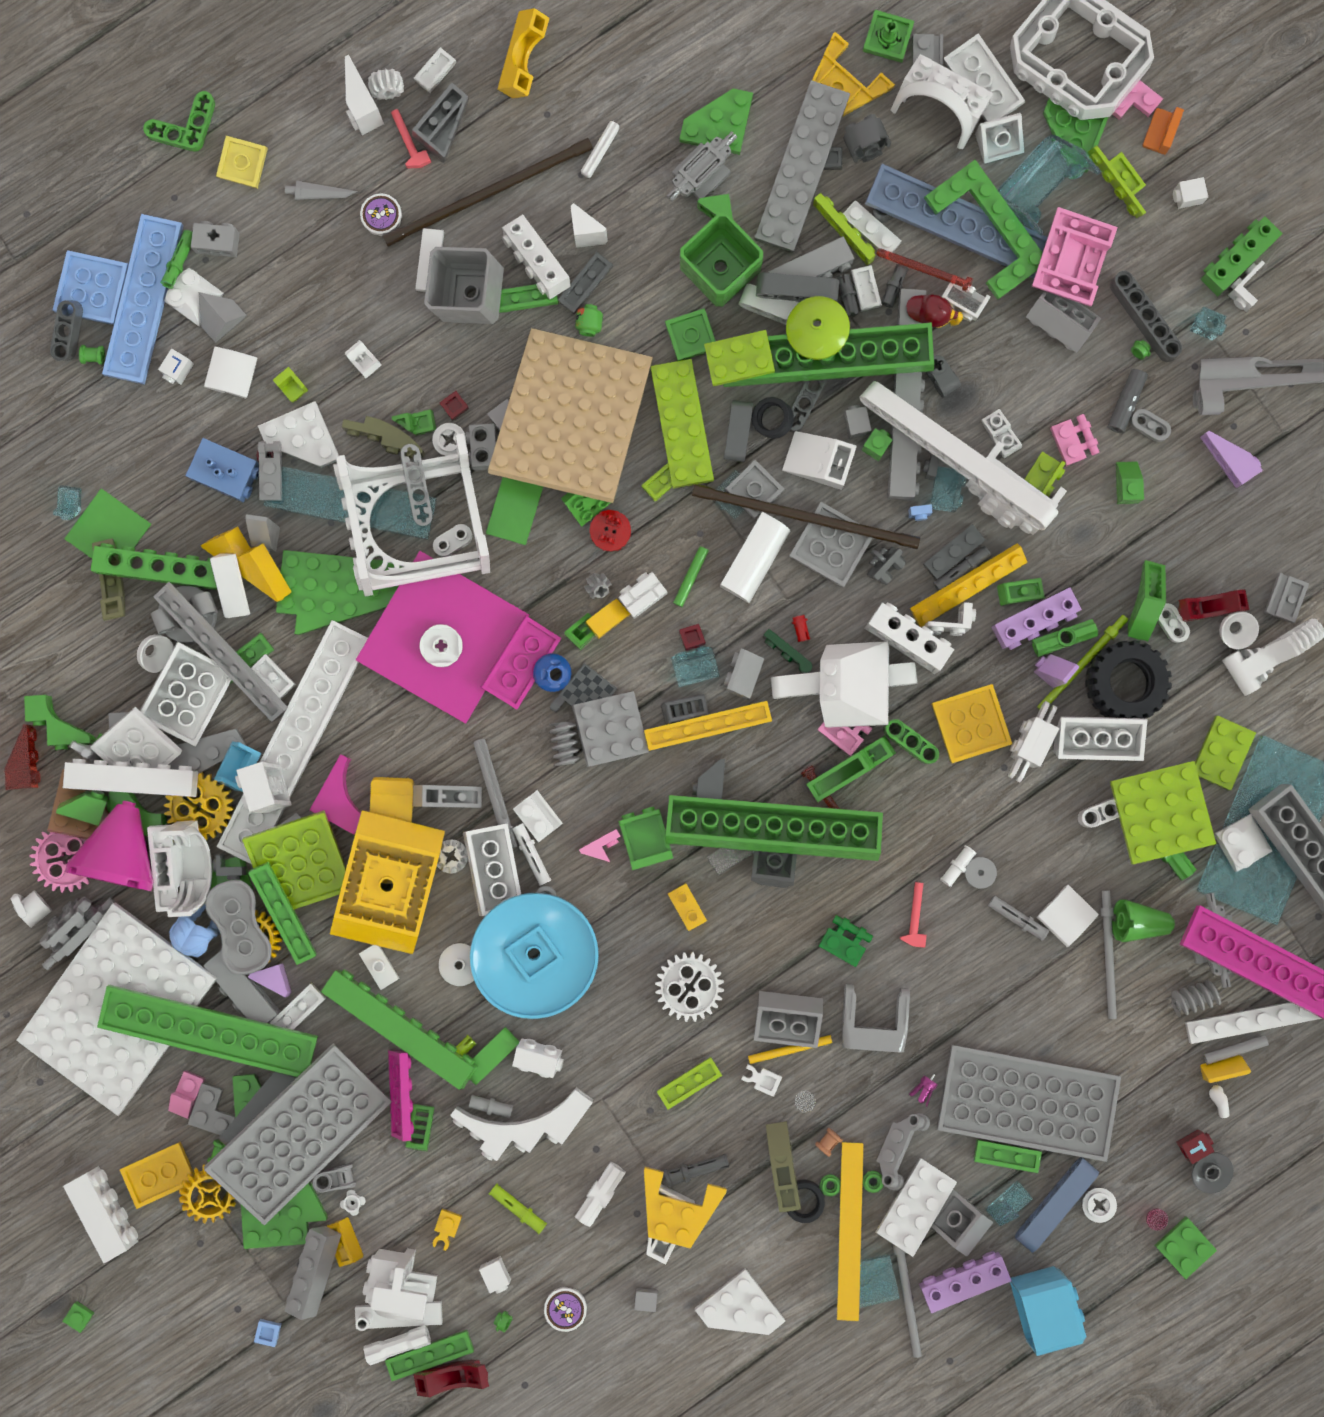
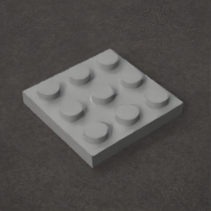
[789,502,872,588]
[572,691,649,767]

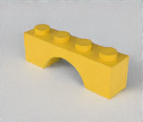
[498,8,549,98]

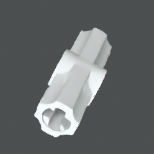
[575,1162,626,1227]

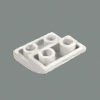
[204,347,257,399]
[1037,885,1099,947]

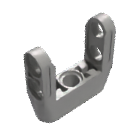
[842,984,910,1052]

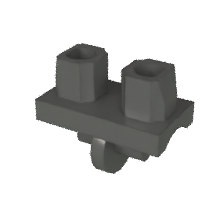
[867,547,906,585]

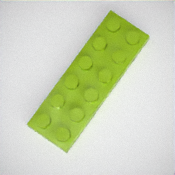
[651,359,714,489]

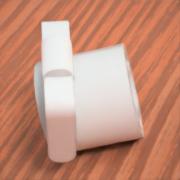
[11,890,52,928]

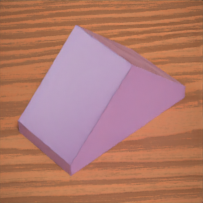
[248,963,291,997]

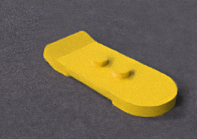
[370,777,414,884]

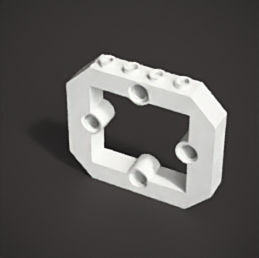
[1010,0,1154,120]

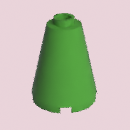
[1112,900,1175,942]

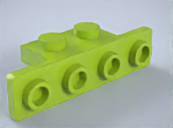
[1088,145,1146,218]

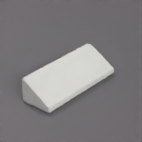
[210,554,250,618]

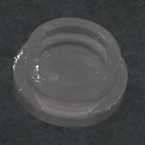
[794,1091,816,1113]

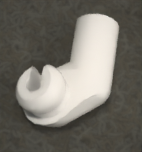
[1209,1085,1230,1118]

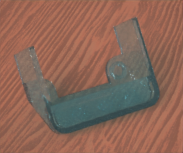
[998,135,1101,235]

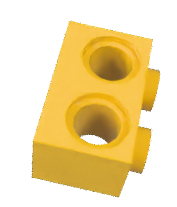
[668,883,707,931]

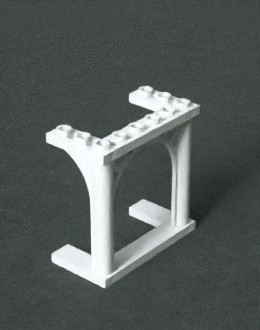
[333,433,490,596]

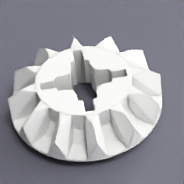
[432,423,466,456]
[437,840,468,874]
[1082,1187,1117,1223]

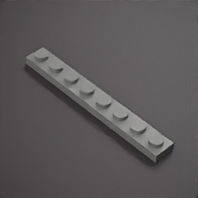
[153,582,288,722]

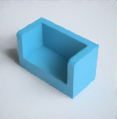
[214,741,261,792]

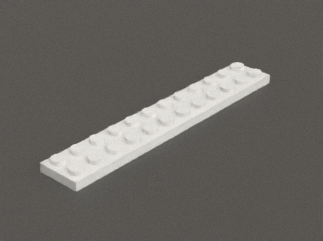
[217,620,368,864]

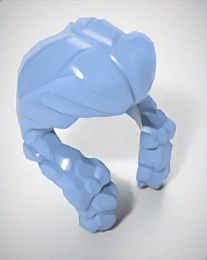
[169,905,220,957]

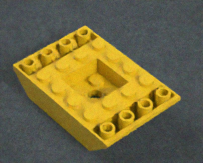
[330,810,445,954]

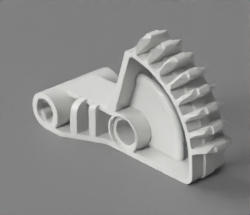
[1222,619,1324,696]

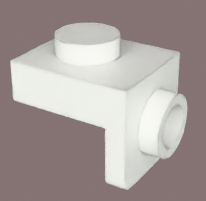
[345,340,381,378]

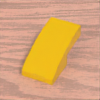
[585,599,630,639]

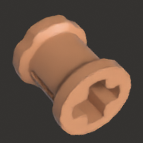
[815,1128,843,1157]

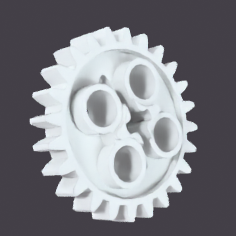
[655,952,724,1022]

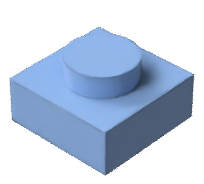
[908,504,933,521]
[254,1319,281,1347]

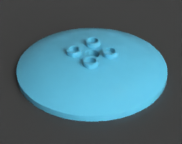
[470,893,598,1019]

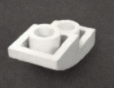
[982,409,1022,458]

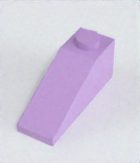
[1200,431,1263,488]
[1034,654,1079,688]

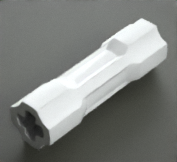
[363,1325,431,1365]

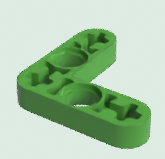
[143,91,215,152]

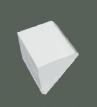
[975,113,1024,163]
[571,203,608,248]

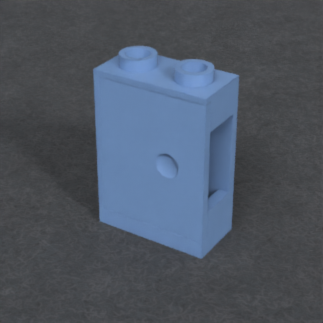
[186,438,259,503]

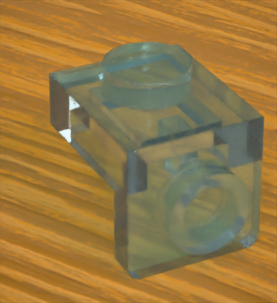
[53,485,81,520]

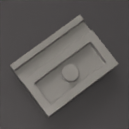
[912,34,943,66]
[1264,573,1309,623]

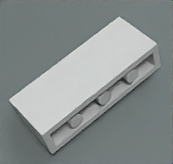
[720,512,791,603]

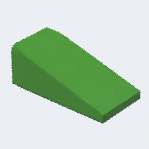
[997,578,1045,606]

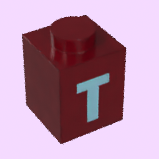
[1176,1129,1215,1164]

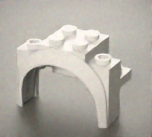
[966,441,1067,535]
[147,820,212,917]
[363,1248,438,1321]

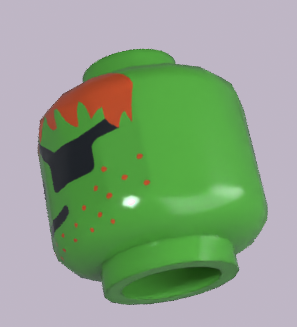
[575,304,603,337]

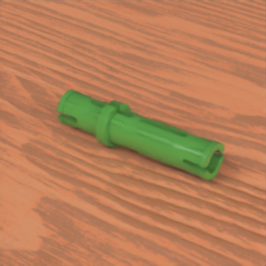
[160,230,192,289]

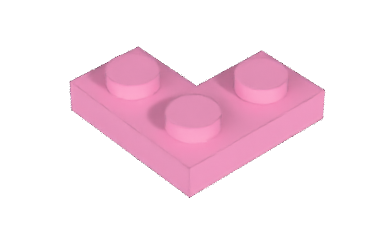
[1112,81,1163,120]

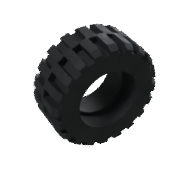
[1085,640,1172,719]

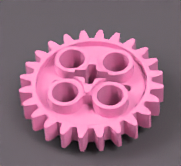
[29,832,90,893]

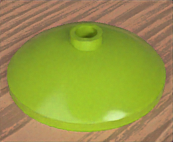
[786,296,850,360]

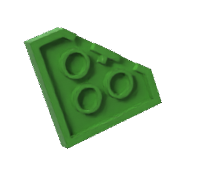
[680,88,753,155]
[1043,98,1108,173]

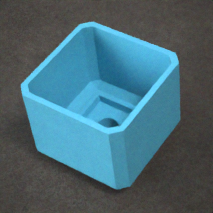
[1010,1266,1086,1356]

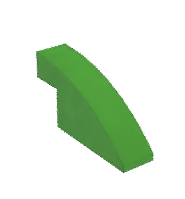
[807,735,896,802]

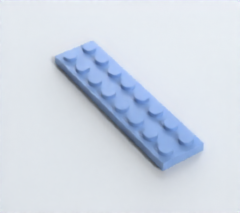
[102,214,184,385]

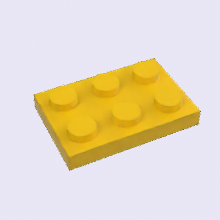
[120,1141,195,1209]

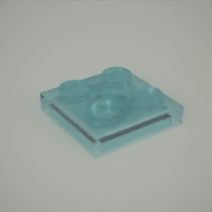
[859,1254,900,1308]

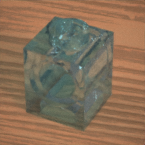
[1190,307,1227,341]

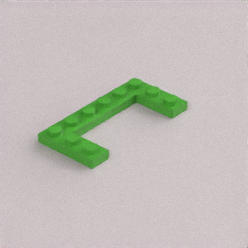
[924,160,1042,300]

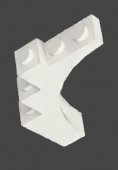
[450,1087,593,1161]

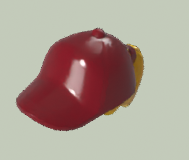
[906,294,963,328]

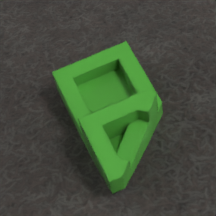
[392,410,436,435]

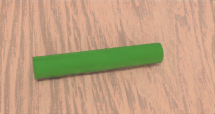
[673,546,709,607]

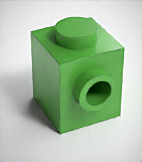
[861,428,893,462]

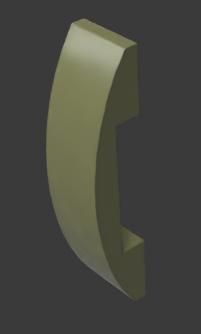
[92,538,125,621]

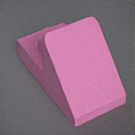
[579,829,621,862]
[168,1071,205,1119]

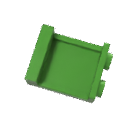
[619,806,673,870]

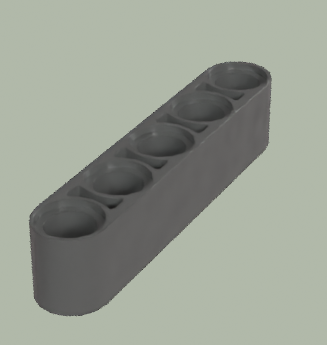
[1110,271,1182,362]
[218,1071,297,1146]

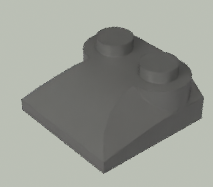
[751,851,797,888]

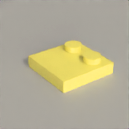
[216,136,268,189]

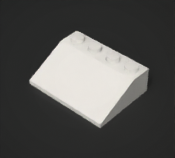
[140,641,231,747]

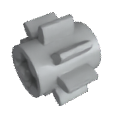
[584,573,612,599]

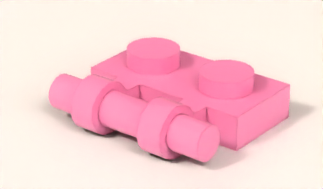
[1050,414,1100,467]
[817,722,873,756]

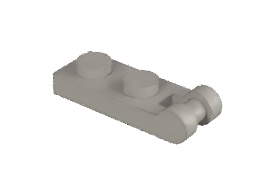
[258,441,282,501]

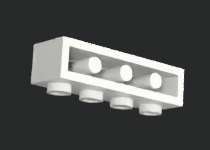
[502,215,571,299]

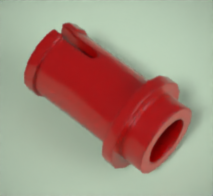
[791,615,811,642]

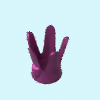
[909,1074,938,1107]

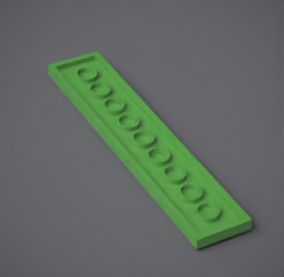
[97,985,318,1077]

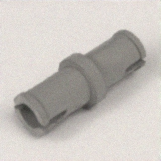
[468,1094,513,1119]

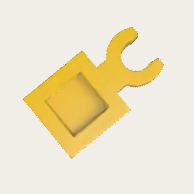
[433,1208,462,1251]

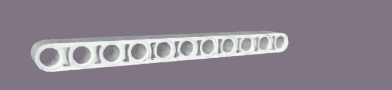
[859,381,1058,530]

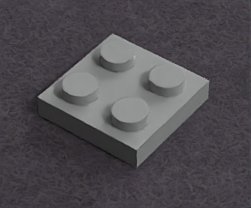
[725,460,784,520]

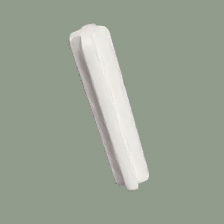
[581,121,619,178]

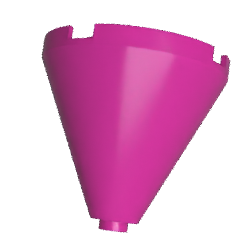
[65,801,154,892]

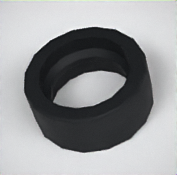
[752,397,794,439]
[787,1179,825,1223]

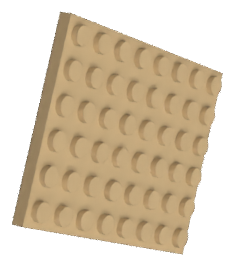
[488,328,653,503]

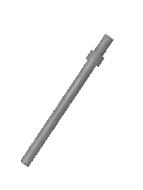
[1100,890,1117,1019]
[893,1245,922,1358]

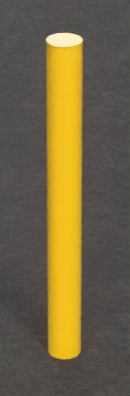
[748,1035,832,1064]

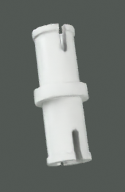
[940,845,976,887]

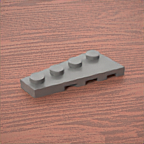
[168,729,247,775]

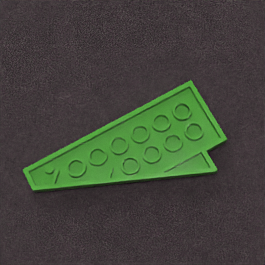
[276,550,402,635]
[232,1074,328,1249]

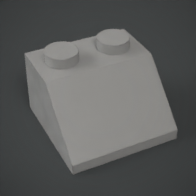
[931,1189,994,1256]

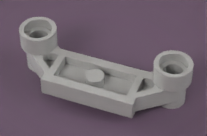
[876,1113,930,1191]

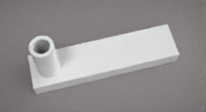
[355,1301,443,1331]

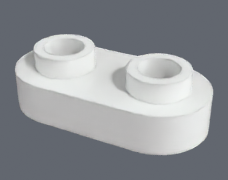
[433,524,472,557]
[1157,603,1190,643]

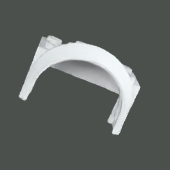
[891,54,993,149]

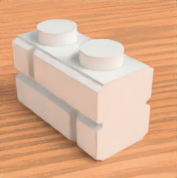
[618,572,667,619]

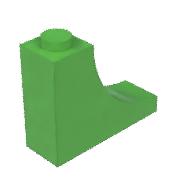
[1128,560,1166,641]

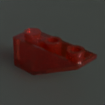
[4,724,40,790]

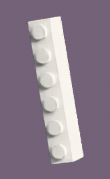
[63,759,198,797]

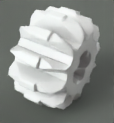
[368,68,404,100]

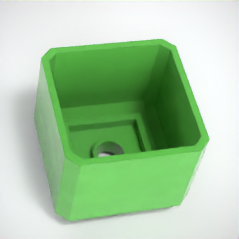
[680,213,763,307]

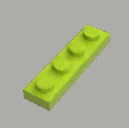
[813,193,875,266]

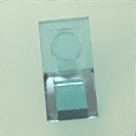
[986,1181,1033,1226]

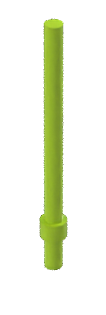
[1037,615,1128,710]

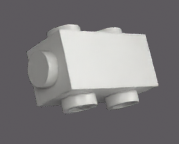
[512,1038,564,1078]

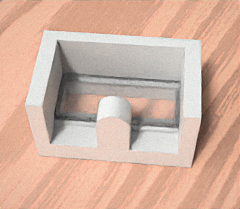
[942,275,991,322]

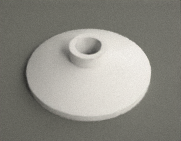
[439,943,474,986]

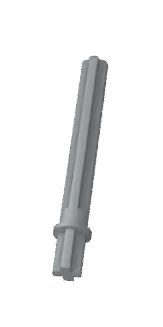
[473,739,517,848]

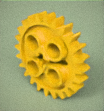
[164,772,235,840]

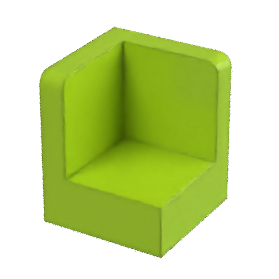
[273,367,308,403]

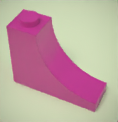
[310,754,361,835]

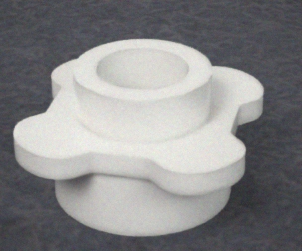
[340,1190,366,1216]

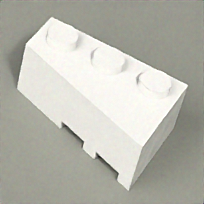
[646,1184,695,1265]

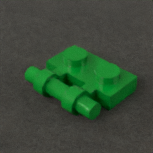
[818,915,873,967]

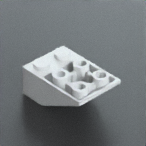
[782,431,857,490]

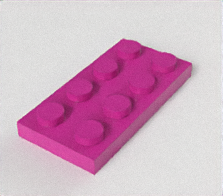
[481,616,561,709]
[388,1049,414,1141]

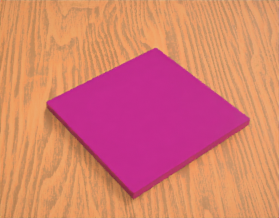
[356,551,529,724]

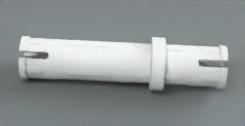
[512,823,551,886]

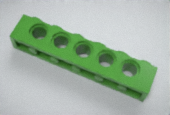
[91,543,217,590]

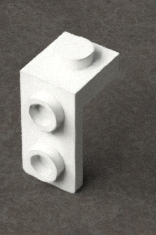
[1228,261,1265,312]

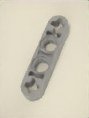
[400,444,432,526]

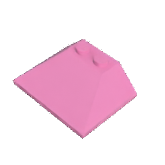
[1032,207,1117,307]

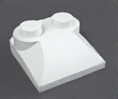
[164,268,224,327]
[1214,814,1272,872]

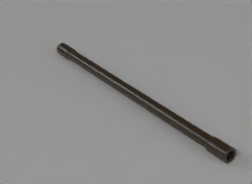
[382,138,593,247]
[692,484,920,549]

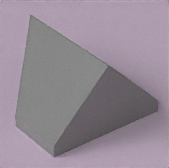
[198,292,247,343]

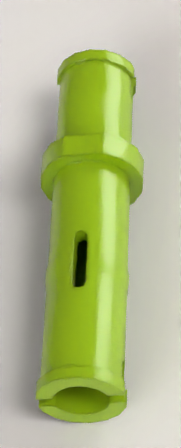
[489,1183,547,1234]

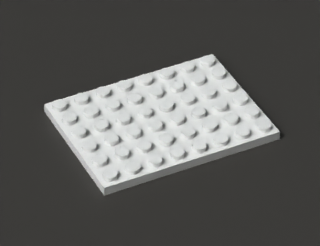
[16,902,217,1116]

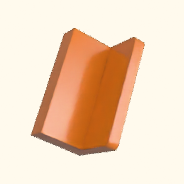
[1142,107,1184,155]

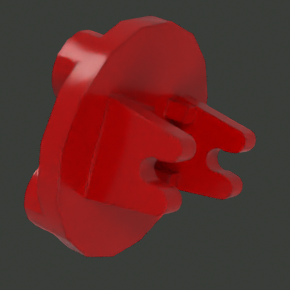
[589,510,631,552]

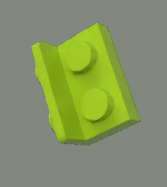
[1024,451,1065,497]

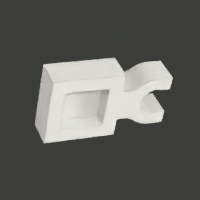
[741,1064,782,1097]

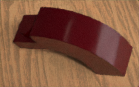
[1178,589,1249,622]
[413,1360,489,1397]

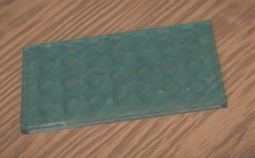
[1197,736,1324,925]

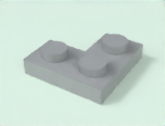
[188,1082,235,1135]

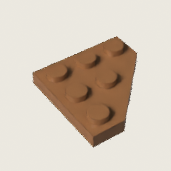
[47,769,110,839]

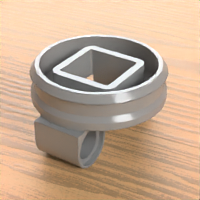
[151,586,218,644]

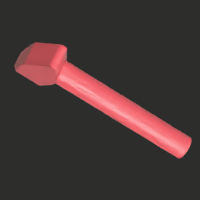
[391,109,431,168]
[900,882,926,948]

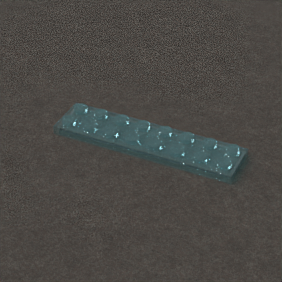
[263,467,437,540]

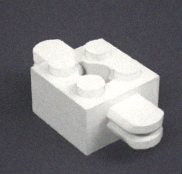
[1008,701,1059,783]

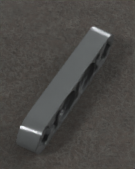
[789,379,828,433]

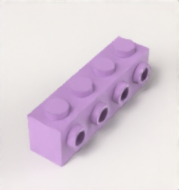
[992,588,1082,650]
[919,1251,1011,1313]

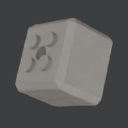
[424,247,504,324]

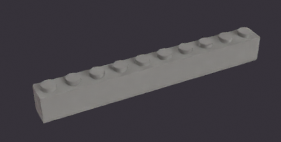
[887,289,926,501]

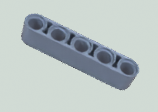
[1015,1157,1099,1253]

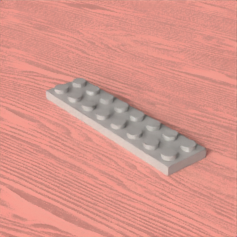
[755,80,850,253]

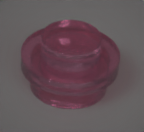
[1146,1208,1168,1231]

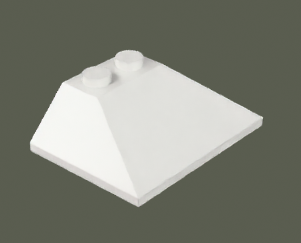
[820,641,889,728]

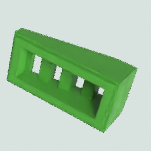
[405,1104,435,1152]

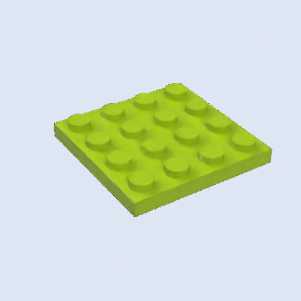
[1110,761,1216,864]
[242,810,346,909]

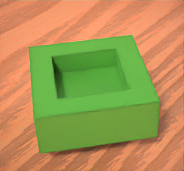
[62,1301,94,1333]

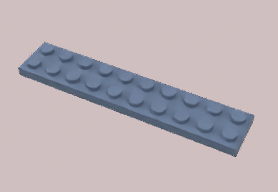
[865,164,1048,279]

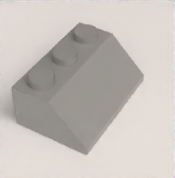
[1026,291,1101,353]
[754,991,823,1048]

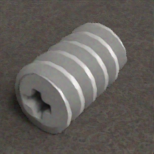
[549,722,580,766]
[1171,980,1221,1018]

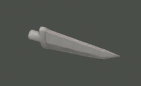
[285,181,358,200]

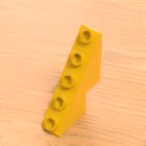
[201,526,291,602]

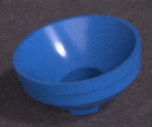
[533,653,571,692]

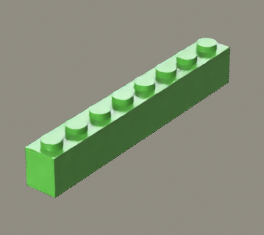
[321,969,478,1090]

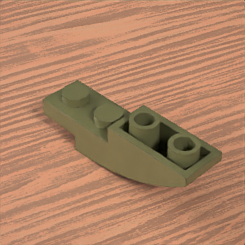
[342,416,425,459]
[766,1121,801,1213]

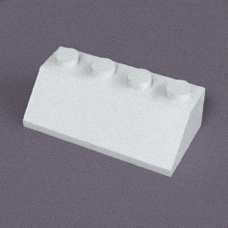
[1053,717,1147,761]
[463,824,521,916]

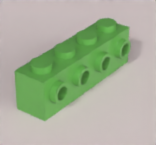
[1200,216,1283,297]

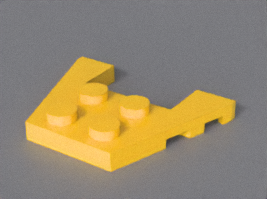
[812,32,895,116]
[644,1167,727,1248]

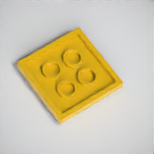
[931,684,1012,764]

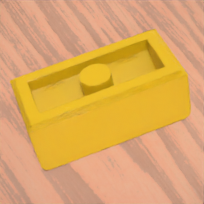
[1200,1055,1251,1083]
[326,1217,363,1267]

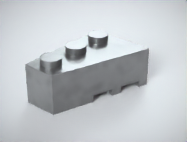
[412,83,468,163]

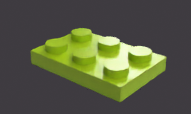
[704,330,775,387]
[1195,715,1256,791]

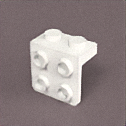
[924,602,976,636]

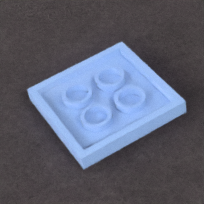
[53,250,129,325]

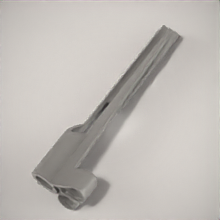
[1193,357,1324,415]

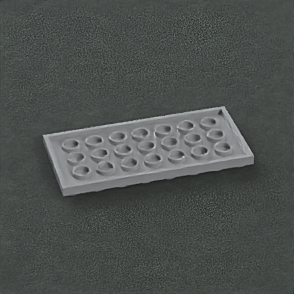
[204,1043,391,1225]
[937,1044,1121,1162]

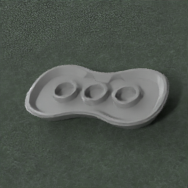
[205,880,271,975]

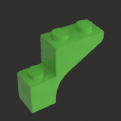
[24,695,96,750]
[107,791,167,836]

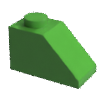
[1116,462,1144,504]
[56,790,108,826]

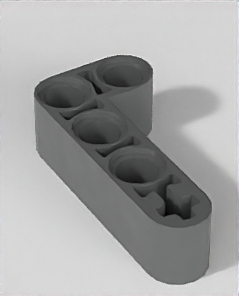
[756,272,839,302]

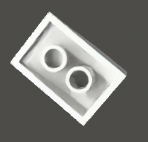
[345,55,384,136]

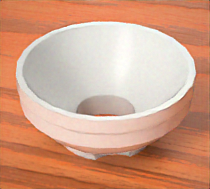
[1219,611,1259,649]
[137,635,174,673]

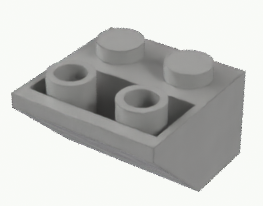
[723,648,764,700]

